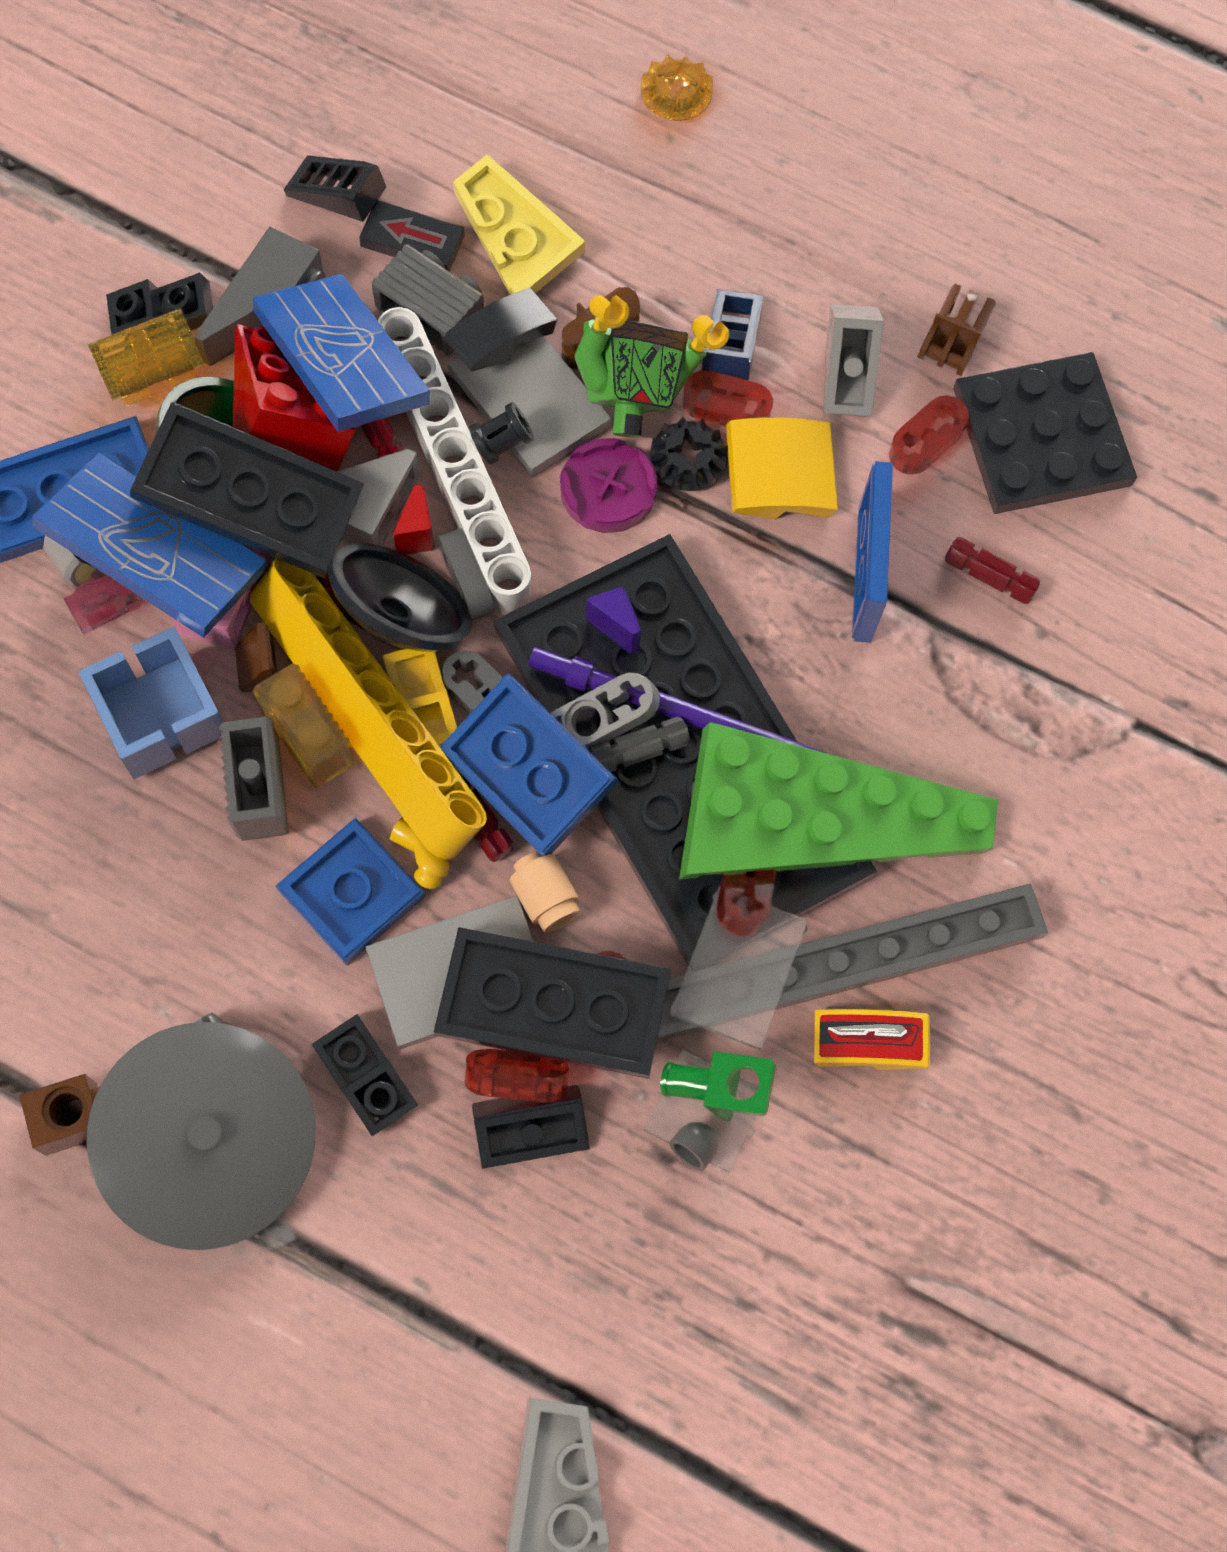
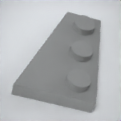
[505,1398,610,1552]

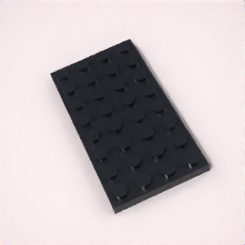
[494,534,877,973]

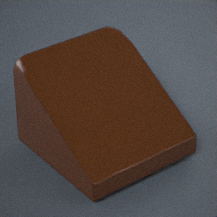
[235,622,279,693]

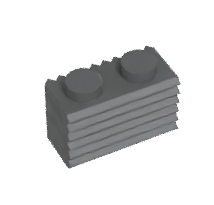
[372,244,484,355]
[218,717,289,841]

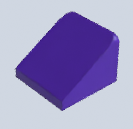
[586,587,641,654]

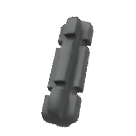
[589,717,690,772]

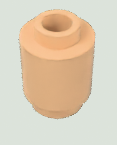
[509,851,581,934]

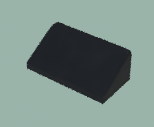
[472,1085,590,1169]

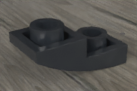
[106,272,213,340]
[444,288,558,372]
[311,1014,418,1136]

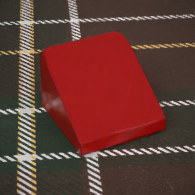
[393,484,435,555]

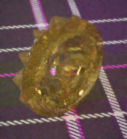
[640,54,713,121]

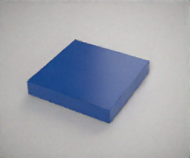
[275,817,426,966]

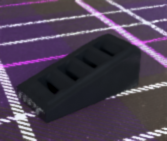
[283,155,386,222]

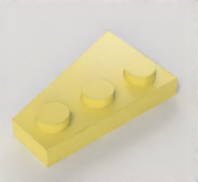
[453,154,585,295]

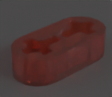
[682,370,774,427]
[889,395,969,475]
[717,869,776,936]
[464,1049,569,1102]

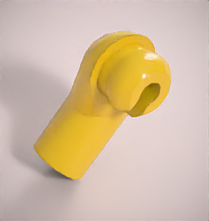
[390,817,450,889]

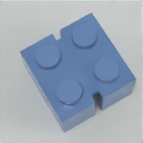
[78,626,223,779]

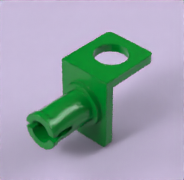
[660,1051,776,1122]

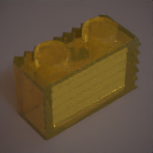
[87,308,205,406]
[252,664,355,788]

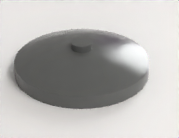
[87,1022,316,1250]

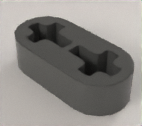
[437,528,495,621]
[442,650,503,715]

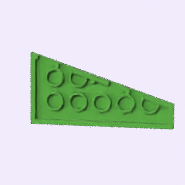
[679,722,998,879]

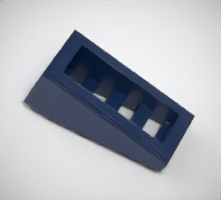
[701,289,764,388]

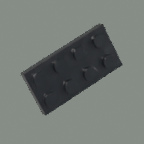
[130,401,364,578]
[434,927,671,1079]

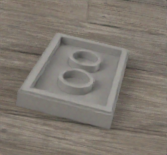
[448,337,611,477]
[365,896,533,1050]

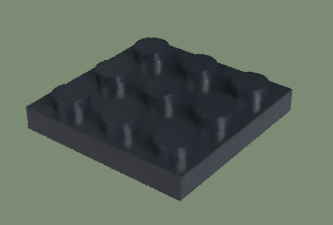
[953,352,1137,514]

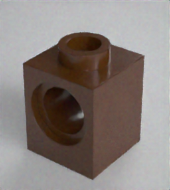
[19,1074,100,1156]

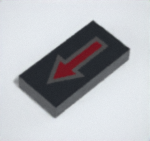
[359,200,465,272]

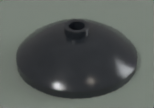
[328,543,472,652]

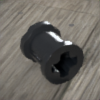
[469,401,534,465]

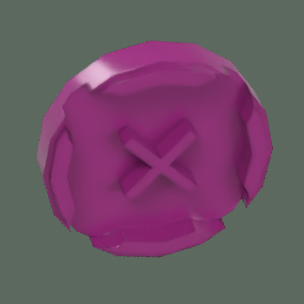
[560,438,657,533]

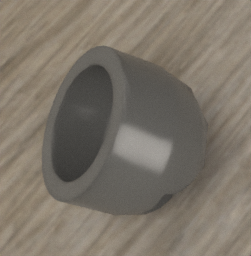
[669,1122,718,1171]

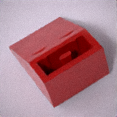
[233,324,355,472]

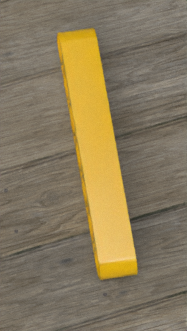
[250,558,487,860]

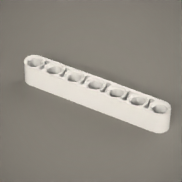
[378,307,531,615]

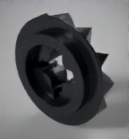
[650,417,728,491]

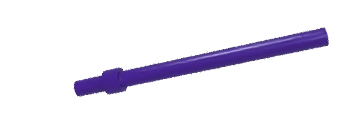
[528,646,827,753]

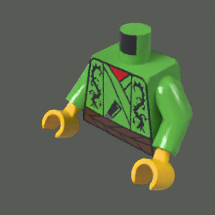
[575,295,729,438]

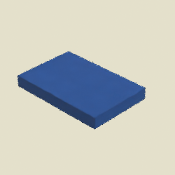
[852,461,893,643]
[440,673,619,856]

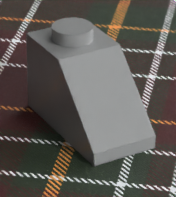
[823,304,884,417]
[339,449,420,546]

